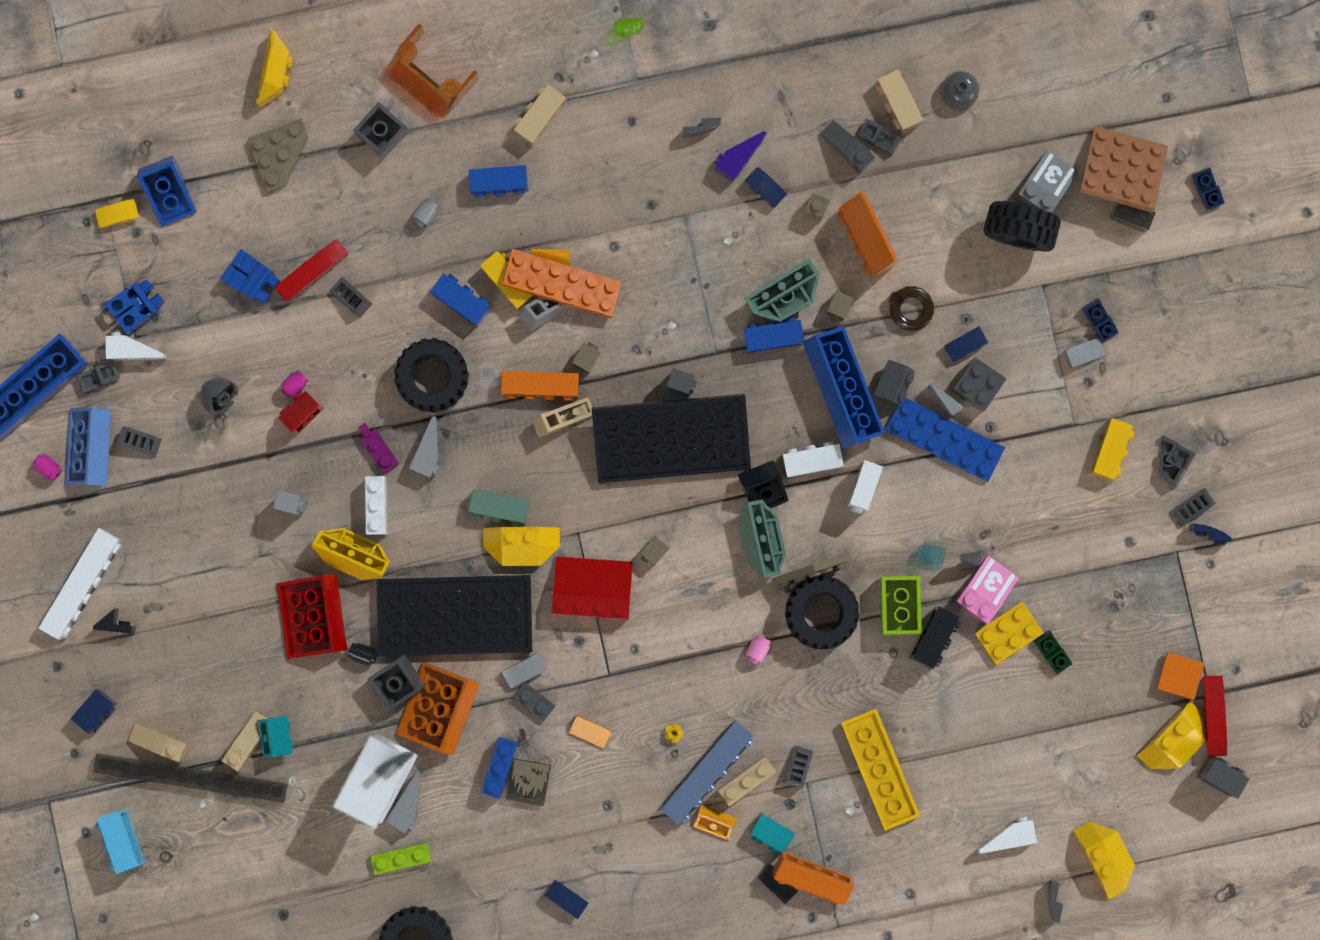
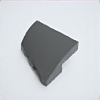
[1159,435,1196,488]

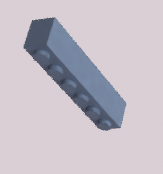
[661,721,753,825]

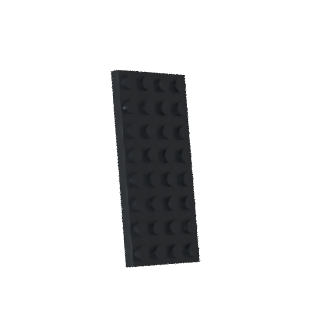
[591,394,751,484]
[376,575,533,656]

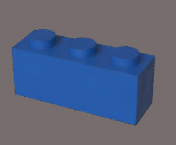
[469,165,528,198]
[430,273,491,327]
[743,318,804,353]
[481,737,518,799]

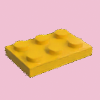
[974,601,1044,665]

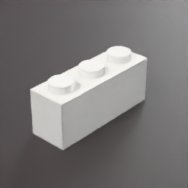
[782,441,844,478]
[365,476,388,535]

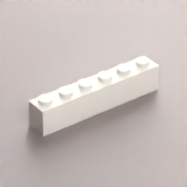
[39,528,122,640]

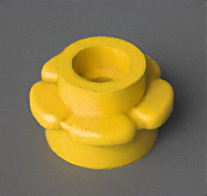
[665,724,684,743]

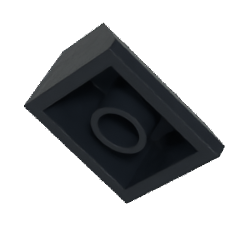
[738,460,789,508]

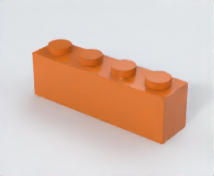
[501,371,579,401]
[773,851,854,906]

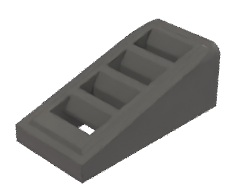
[330,277,372,318]
[117,426,162,457]
[1171,488,1216,526]
[784,746,813,789]

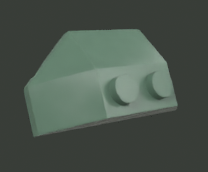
[744,258,820,322]
[738,500,786,578]

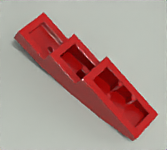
[275,239,349,303]
[1202,675,1227,756]

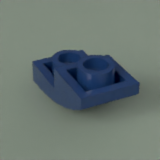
[745,167,787,208]
[1191,167,1225,210]
[1081,298,1119,343]
[944,326,989,362]
[1190,523,1232,546]
[544,880,589,919]

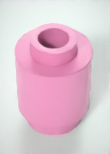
[745,635,771,665]

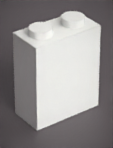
[847,460,883,514]

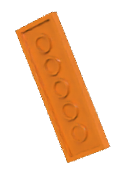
[502,249,622,319]

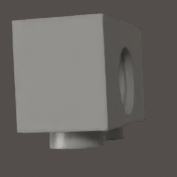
[273,490,307,516]

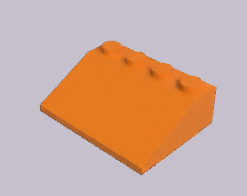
[837,191,898,278]
[396,662,480,756]

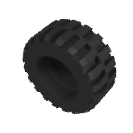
[983,201,1061,252]
[394,338,469,413]
[785,576,860,649]
[378,906,453,940]

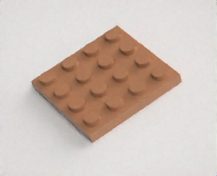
[1079,126,1168,213]

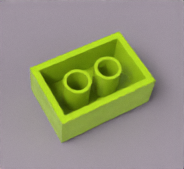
[880,576,922,635]

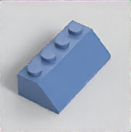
[65,407,111,486]

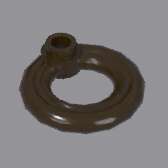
[888,286,934,331]

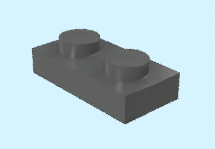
[513,682,556,721]

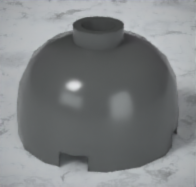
[941,71,979,110]
[200,377,238,416]

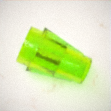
[614,18,644,37]

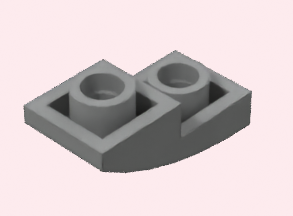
[502,652,547,688]

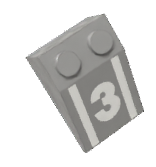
[1015,151,1079,213]

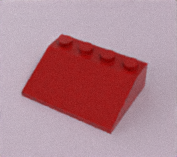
[551,556,633,619]
[276,574,347,659]

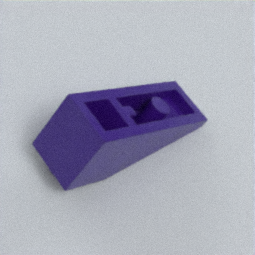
[714,131,767,182]

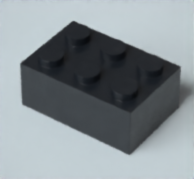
[909,607,961,669]

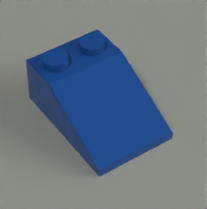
[137,155,197,227]

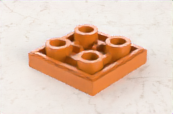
[1156,652,1205,700]

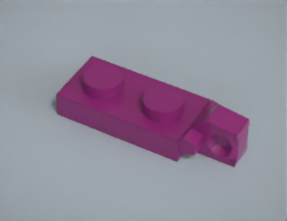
[359,423,399,474]

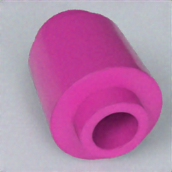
[280,370,309,398]
[33,454,62,482]

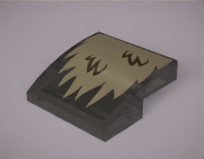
[506,758,551,806]

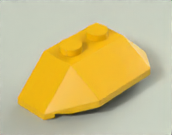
[255,29,293,107]
[483,527,560,566]
[311,528,390,580]
[1136,700,1206,769]
[1073,821,1135,900]

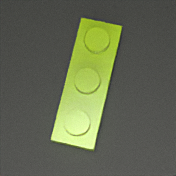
[370,842,432,875]

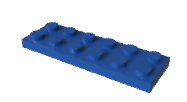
[885,398,1005,482]

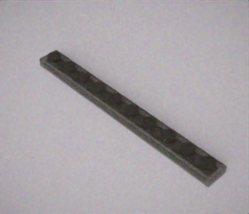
[93,753,288,803]

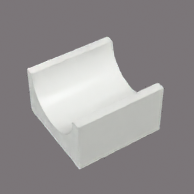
[333,733,419,829]

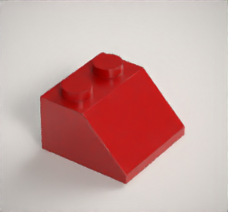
[279,391,324,435]

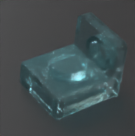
[917,543,946,568]

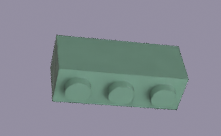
[468,489,530,527]

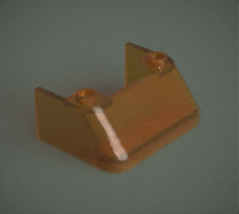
[388,24,479,118]

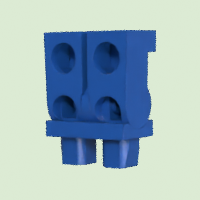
[220,249,281,304]
[105,279,165,336]

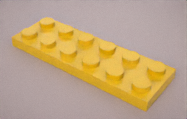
[841,708,920,831]

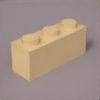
[875,69,923,133]
[514,84,567,146]
[718,756,776,806]

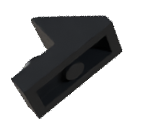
[93,609,136,634]

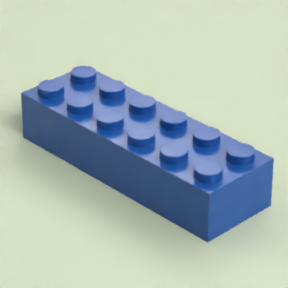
[803,326,885,449]
[0,333,89,440]

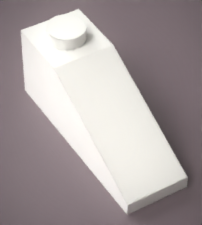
[106,332,167,361]
[977,816,1037,854]

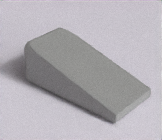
[1063,338,1106,369]
[928,383,964,417]

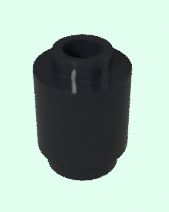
[347,643,378,667]

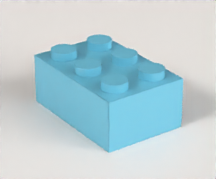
[96,808,145,874]

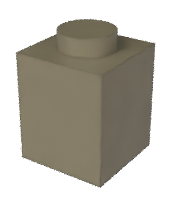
[804,193,830,221]
[826,291,854,322]
[572,342,600,374]
[640,536,670,566]

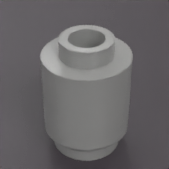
[412,198,439,228]

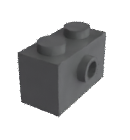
[874,359,915,406]

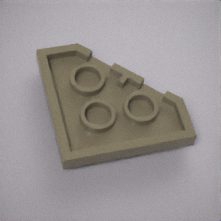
[248,119,309,193]
[772,553,851,587]

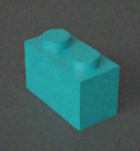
[258,716,293,758]
[750,813,795,855]

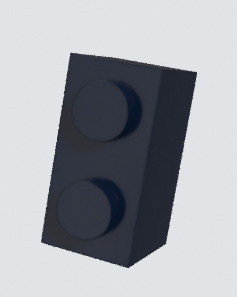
[70,689,117,734]

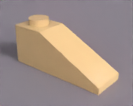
[532,397,592,438]
[222,711,267,772]
[128,723,190,762]

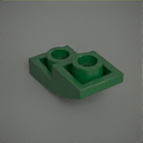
[1033,630,1073,675]

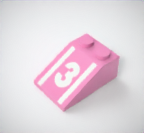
[954,556,1019,624]

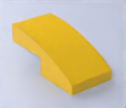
[95,199,139,228]

